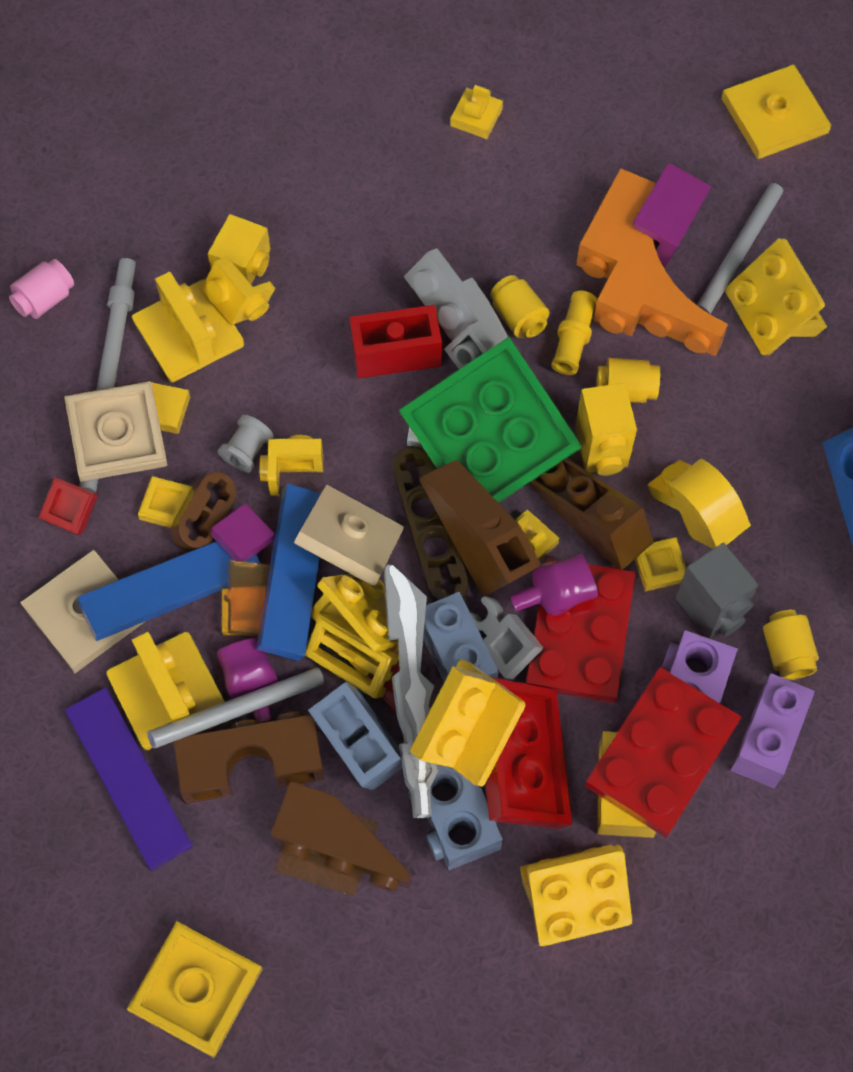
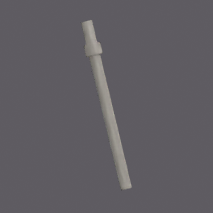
[79,258,136,493]

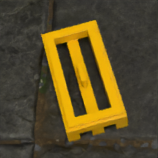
[305,613,399,699]

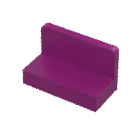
[632,164,712,267]

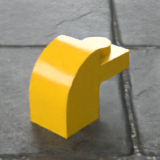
[647,459,751,549]

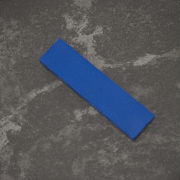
[256,484,321,661]
[77,541,263,641]

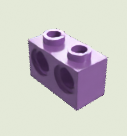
[662,630,738,703]
[730,673,815,788]

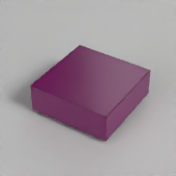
[211,503,275,566]

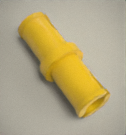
[551,291,597,375]

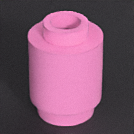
[9,259,74,319]

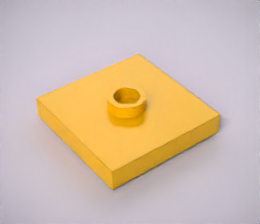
[721,65,831,160]
[127,921,263,1058]

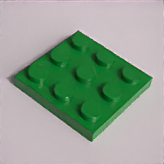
[399,337,582,503]

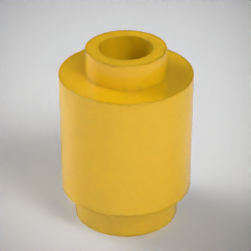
[490,275,549,338]
[596,358,660,403]
[763,610,819,680]

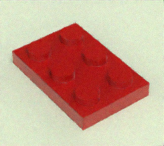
[526,557,635,703]
[585,667,742,838]
[485,678,572,829]

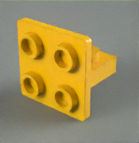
[725,238,827,355]
[132,272,244,383]
[311,574,398,678]
[107,631,225,750]
[409,659,525,786]
[520,845,632,946]

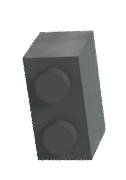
[675,542,758,639]

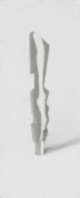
[384,565,438,818]

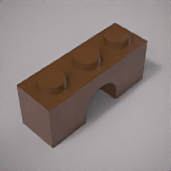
[174,711,324,804]

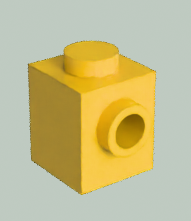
[208,214,270,284]

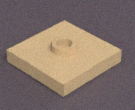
[64,381,167,482]
[294,485,404,586]
[20,550,146,673]

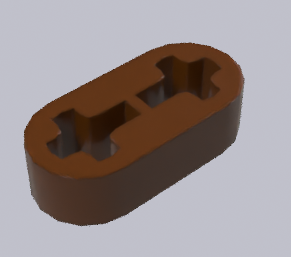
[171,472,237,551]

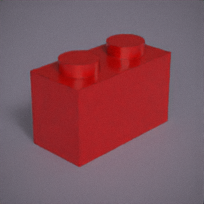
[349,305,442,379]

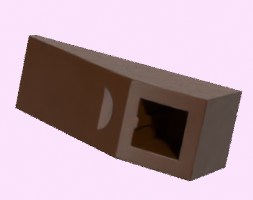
[528,458,654,570]
[419,460,541,597]
[270,781,413,892]

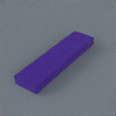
[65,687,193,871]

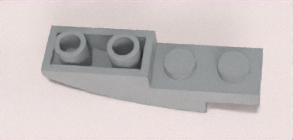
[404,248,508,369]

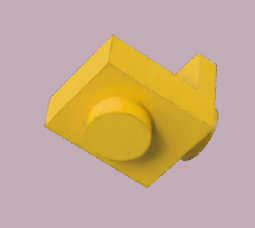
[201,257,275,325]
[260,435,324,496]

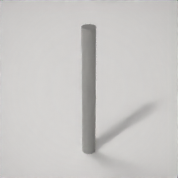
[697,183,783,314]
[148,667,324,749]

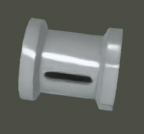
[218,415,274,473]

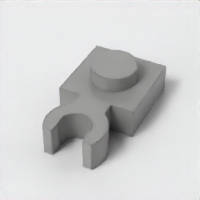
[470,596,543,679]

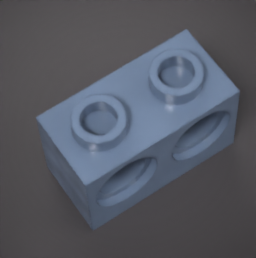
[423,592,498,682]
[308,682,402,790]
[408,764,503,871]

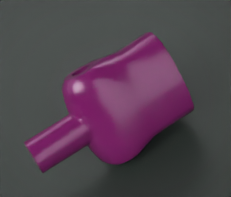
[509,552,598,616]
[217,637,278,724]

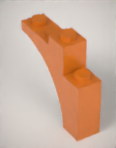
[576,168,728,356]

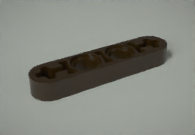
[393,447,468,603]

